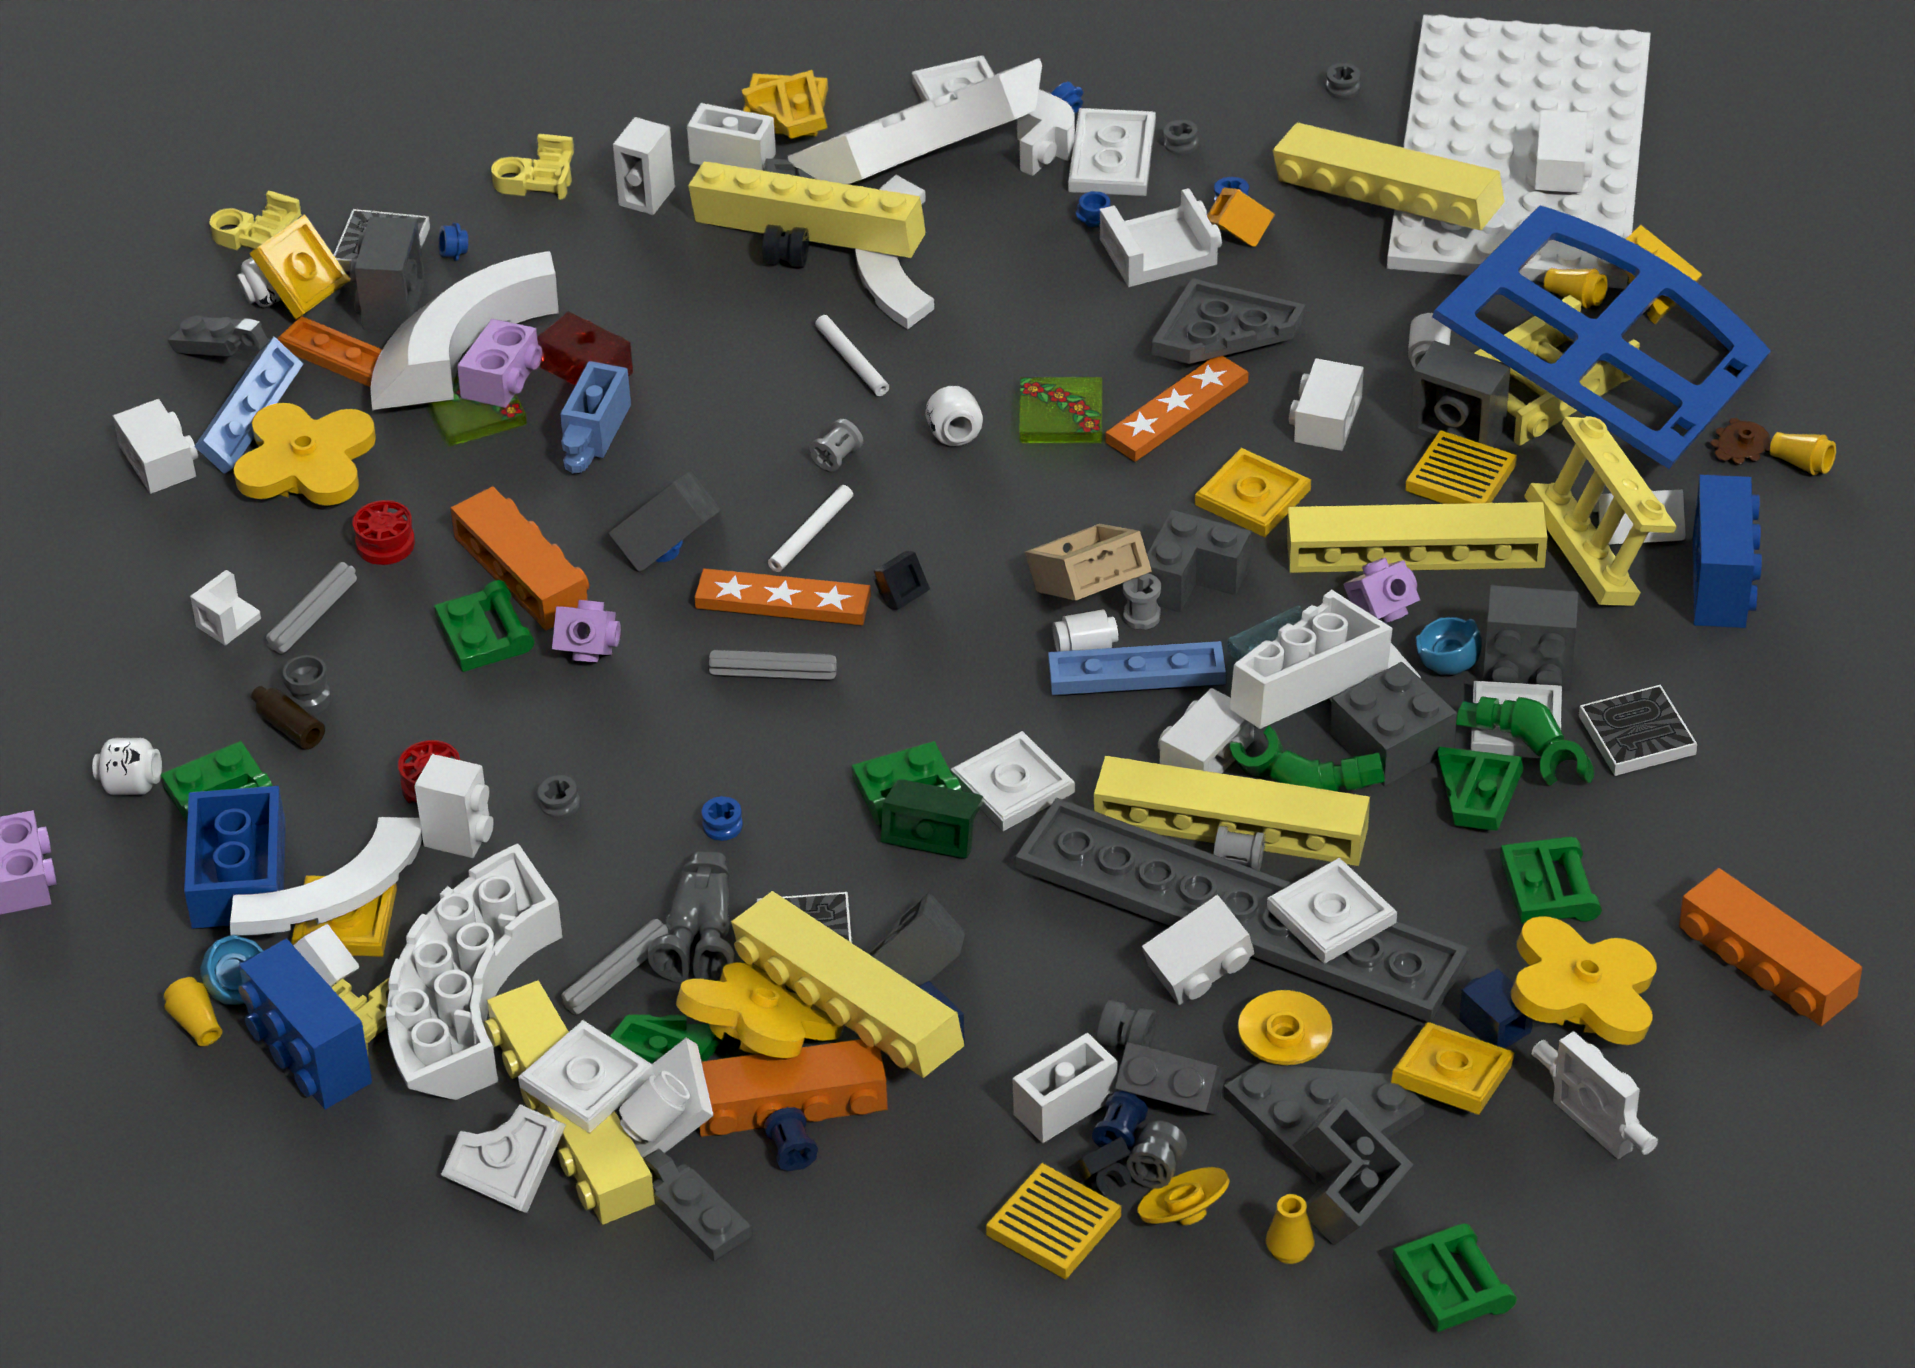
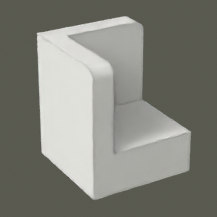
[190,570,261,646]
[293,924,359,987]

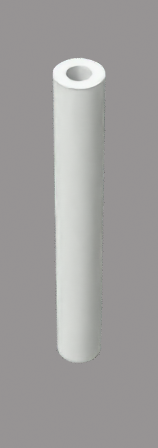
[815,315,889,396]
[768,485,853,572]

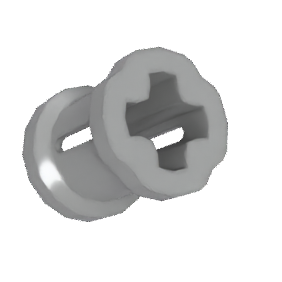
[809,418,863,472]
[1123,573,1161,630]
[1214,825,1265,871]

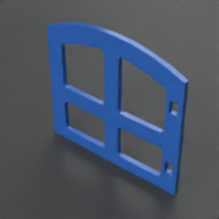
[1432,205,1771,469]

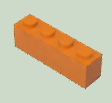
[450,486,589,631]
[1679,868,1862,1027]
[699,1039,888,1137]

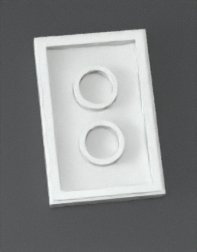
[1069,108,1155,196]

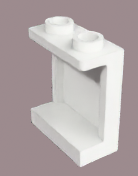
[1100,188,1222,287]

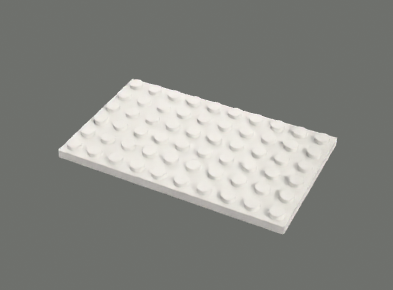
[1387,15,1650,289]

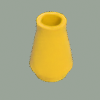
[1544,268,1607,308]
[1770,432,1836,475]
[163,977,222,1046]
[1266,1194,1315,1264]

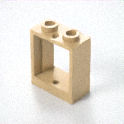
[1025,524,1152,600]

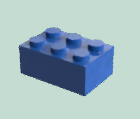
[1692,475,1762,628]
[184,786,286,928]
[239,938,372,1109]

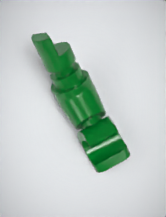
[1456,696,1594,786]
[1230,725,1385,792]

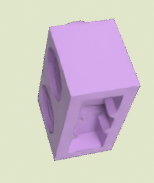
[457,319,542,408]
[0,810,57,915]

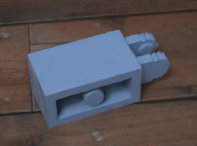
[560,361,631,474]

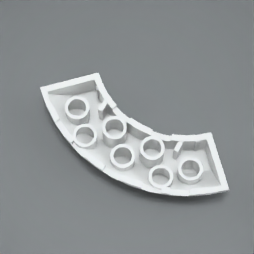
[787,58,1042,184]
[370,251,559,410]
[386,843,563,1100]

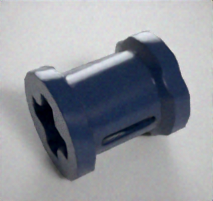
[1092,1091,1148,1151]
[764,1107,818,1171]

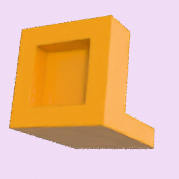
[1207,188,1275,246]

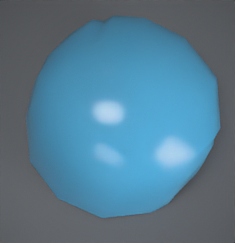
[1416,617,1482,675]
[200,935,263,1005]

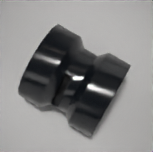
[763,225,809,267]

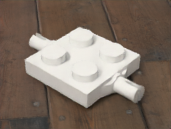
[1532,1031,1658,1160]

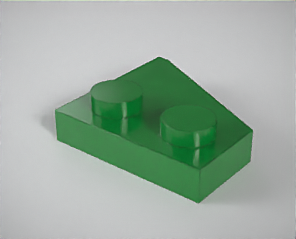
[1438,747,1523,831]
[610,1015,728,1064]

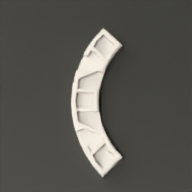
[855,175,934,329]
[230,817,422,936]

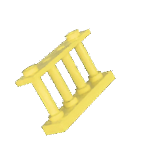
[1474,295,1640,446]
[1524,416,1677,606]

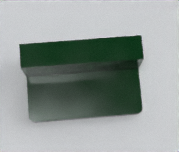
[880,779,983,859]

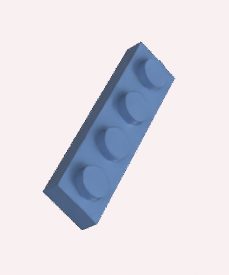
[194,337,303,474]
[1048,641,1226,695]

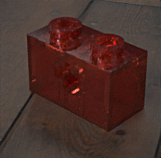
[537,311,633,386]

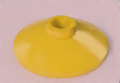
[1238,990,1332,1065]
[1138,1167,1230,1225]

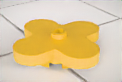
[234,403,376,505]
[1511,917,1657,1045]
[676,963,844,1058]

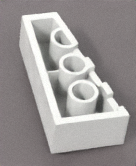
[1230,590,1393,729]

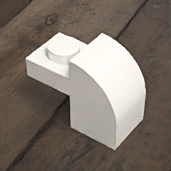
[1017,89,1075,176]

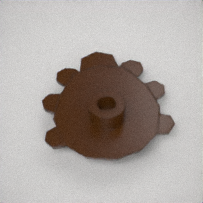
[1711,418,1771,465]

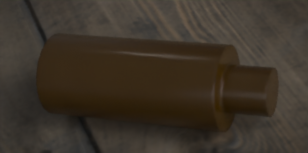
[251,686,325,749]

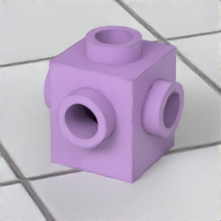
[1343,557,1420,623]
[552,600,621,662]

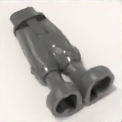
[648,852,735,982]

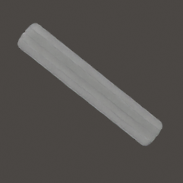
[266,562,357,654]
[709,650,837,680]
[561,919,669,1015]

